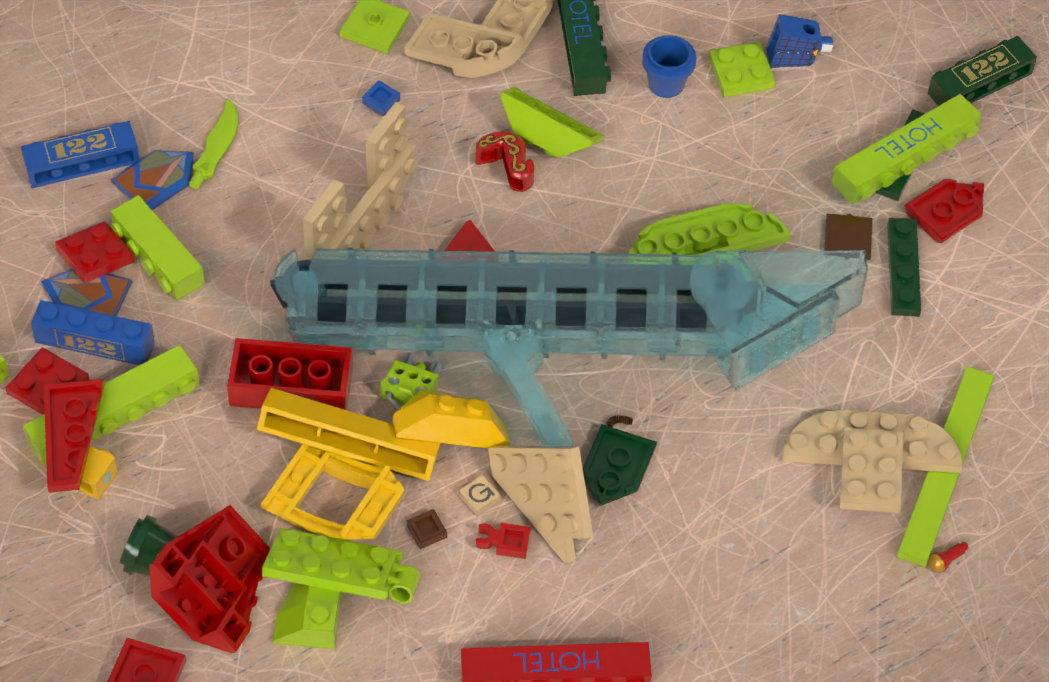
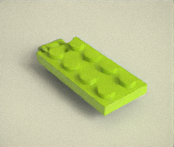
[262,528,421,604]

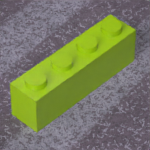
[110,195,205,301]

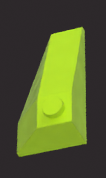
[273,537,350,649]

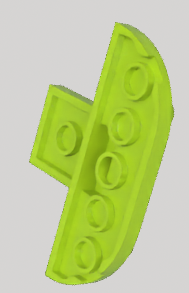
[628,203,791,304]

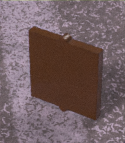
[824,213,872,260]

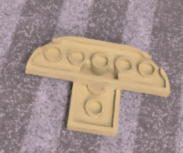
[782,410,962,513]

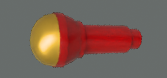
[928,542,969,573]

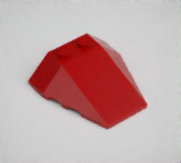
[149,505,270,654]

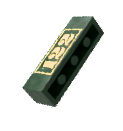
[928,36,1037,106]

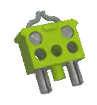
[380,352,442,411]

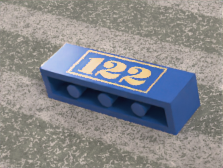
[21,121,140,189]
[31,300,155,365]

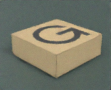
[459,475,501,516]

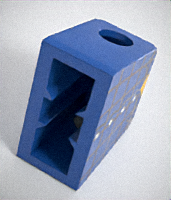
[766,14,833,68]

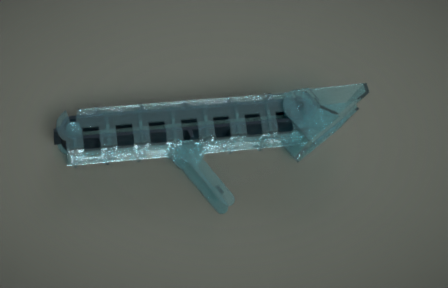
[270,248,868,446]

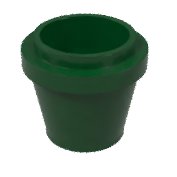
[120,515,178,576]

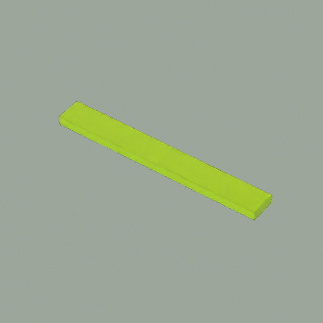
[897,366,995,568]

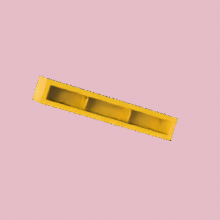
[257,388,441,481]

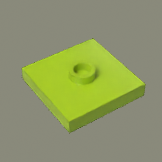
[340,0,411,54]

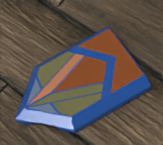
[111,150,194,210]
[42,269,132,316]

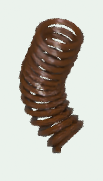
[606,415,633,427]

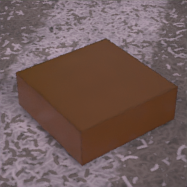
[407,509,447,549]

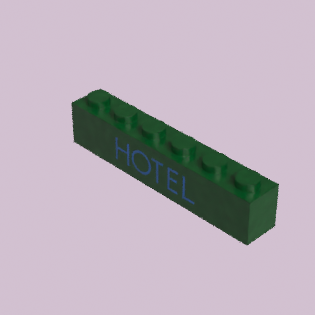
[557,0,611,96]

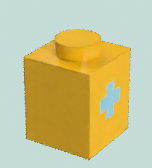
[78,446,118,500]

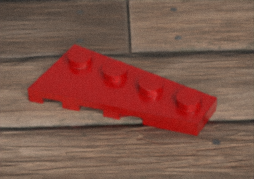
[43,379,105,493]

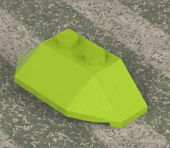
[500,87,605,158]

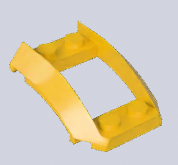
[261,444,405,539]

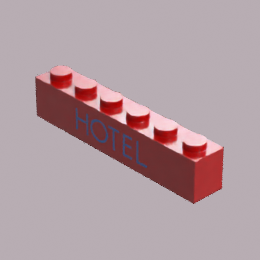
[461,642,652,682]

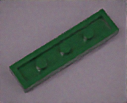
[887,218,921,317]

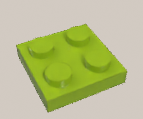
[708,41,776,98]

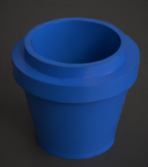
[642,35,697,98]

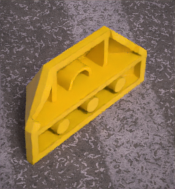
[392,389,511,448]

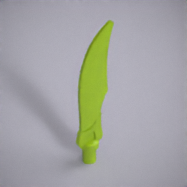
[189,99,238,189]

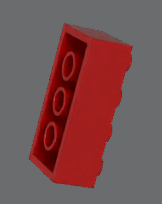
[227,338,353,410]

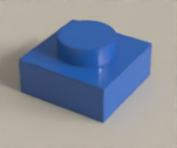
[362,80,400,116]

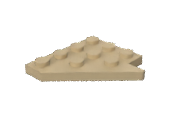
[488,445,593,563]

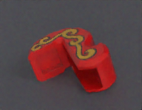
[475,132,535,192]

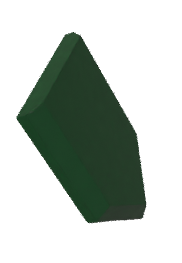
[583,424,657,506]

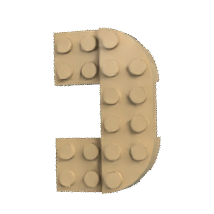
[404,0,554,79]
[303,102,418,260]

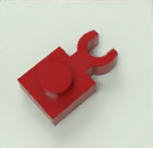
[476,523,531,559]

